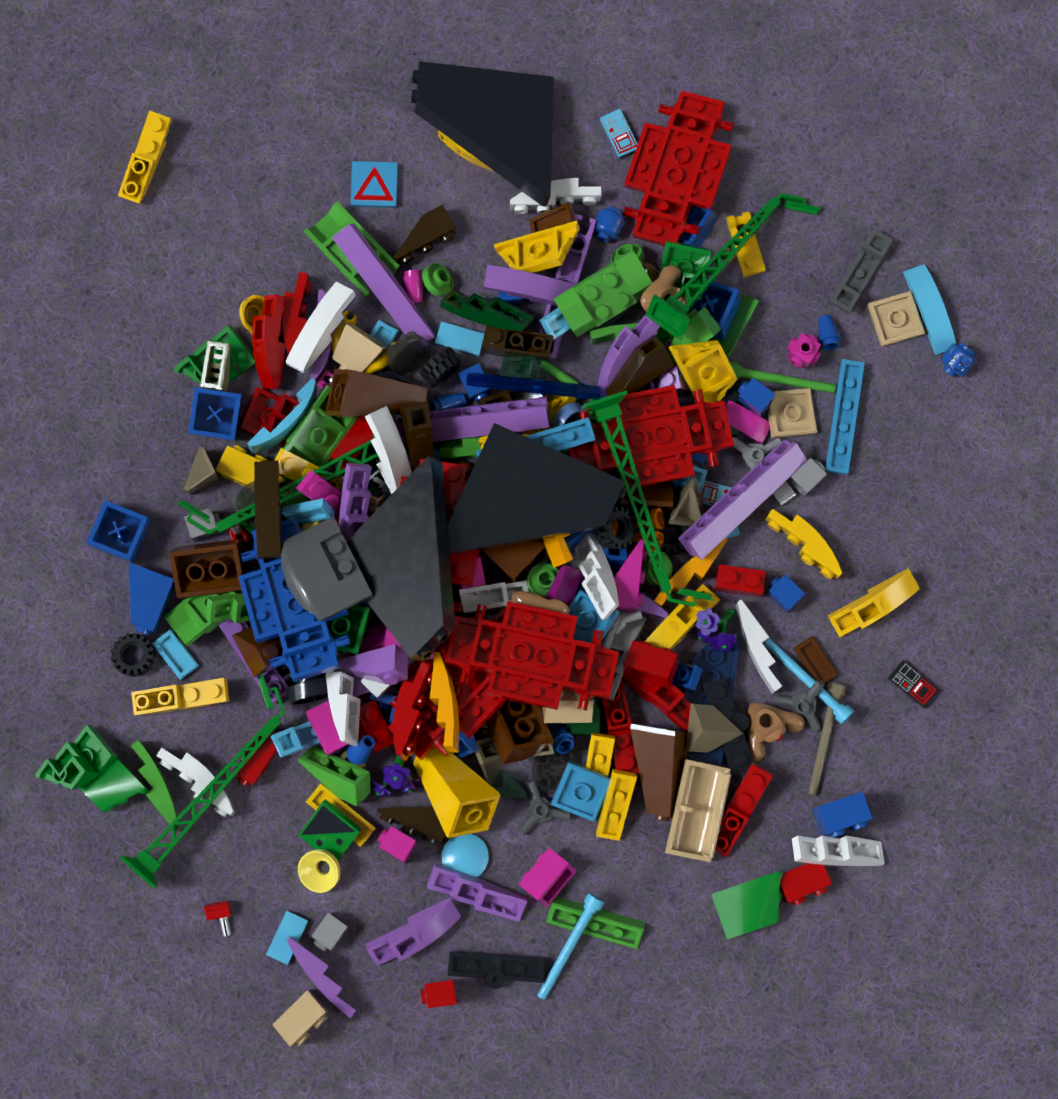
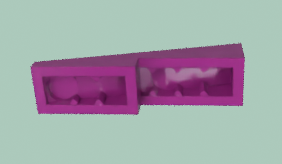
[545,563,582,607]

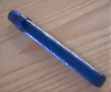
[466,373,601,400]

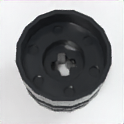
[281,664,328,705]

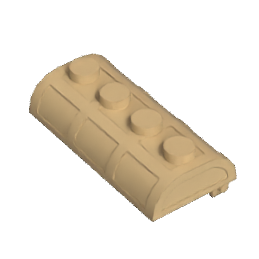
[665,759,731,862]

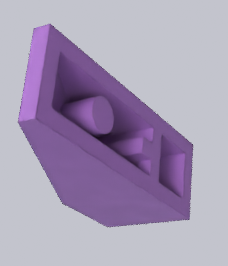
[338,644,409,685]

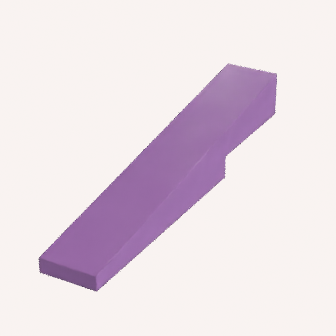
[332,224,436,350]

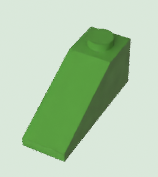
[668,307,721,364]
[298,746,371,806]

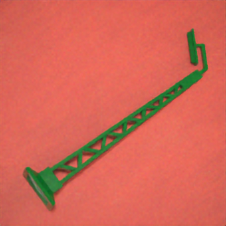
[646,193,821,341]
[581,390,714,607]
[178,435,408,535]
[120,674,285,889]

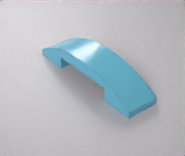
[903,264,956,355]
[247,378,318,454]
[271,721,320,758]

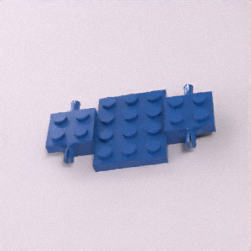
[238,517,350,682]

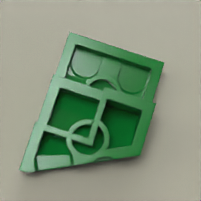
[659,240,712,300]
[173,324,255,391]
[35,725,118,790]
[79,758,148,813]
[711,870,783,940]

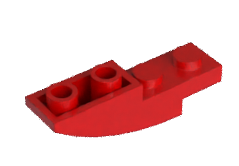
[282,272,313,355]
[252,294,286,390]
[393,662,433,761]
[622,674,691,732]
[602,682,640,777]
[715,762,774,858]

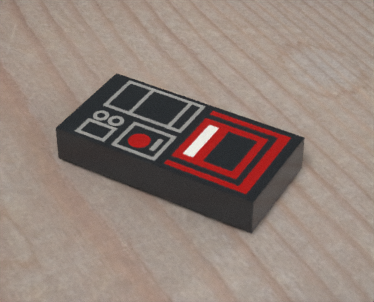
[887,660,939,709]

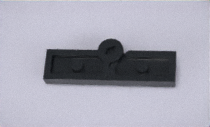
[702,677,753,775]
[448,951,545,989]

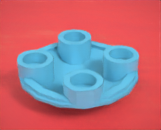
[442,834,489,877]

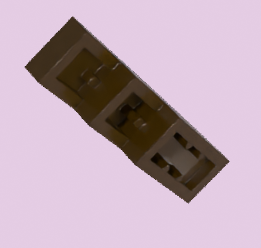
[254,460,282,559]

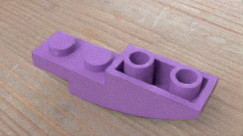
[597,315,660,397]
[219,619,288,703]
[366,898,461,966]

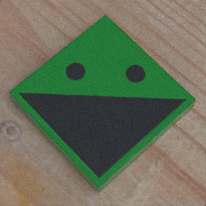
[298,799,362,861]

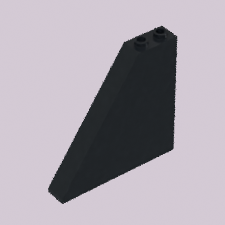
[411,61,554,207]
[447,423,627,555]
[347,456,455,662]

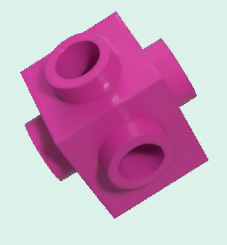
[786,333,821,369]

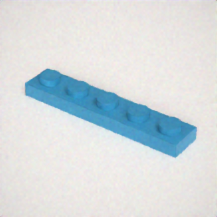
[824,359,865,475]
[475,417,595,459]

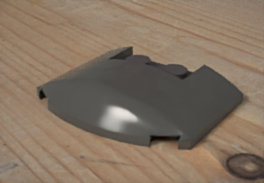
[281,516,373,622]

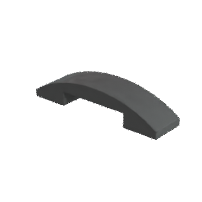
[829,229,893,314]

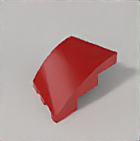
[238,386,299,447]

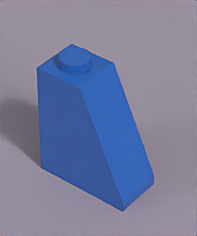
[129,563,175,636]

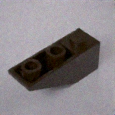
[394,205,456,265]
[482,325,554,358]
[605,335,674,396]
[399,401,434,472]
[377,806,445,845]

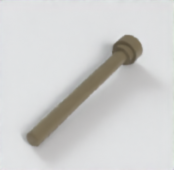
[808,683,846,796]

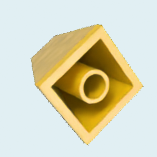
[414,748,501,838]

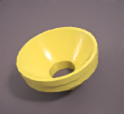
[298,849,341,893]

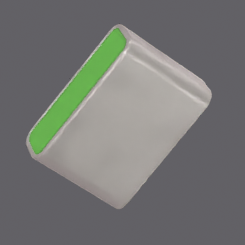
[772,481,796,506]

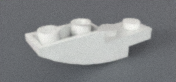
[510,178,601,214]
[156,748,235,817]

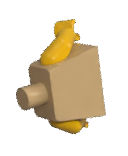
[332,311,403,374]

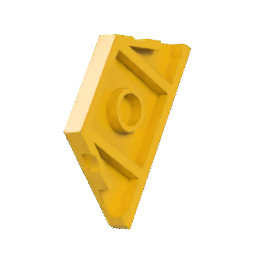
[494,221,580,273]
[668,340,737,403]

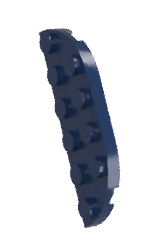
[679,636,741,766]

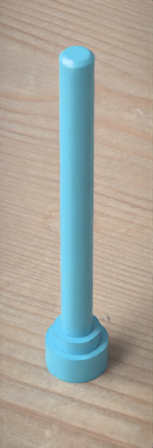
[764,639,855,725]
[537,893,605,1000]

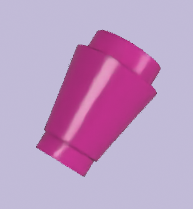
[402,270,424,304]

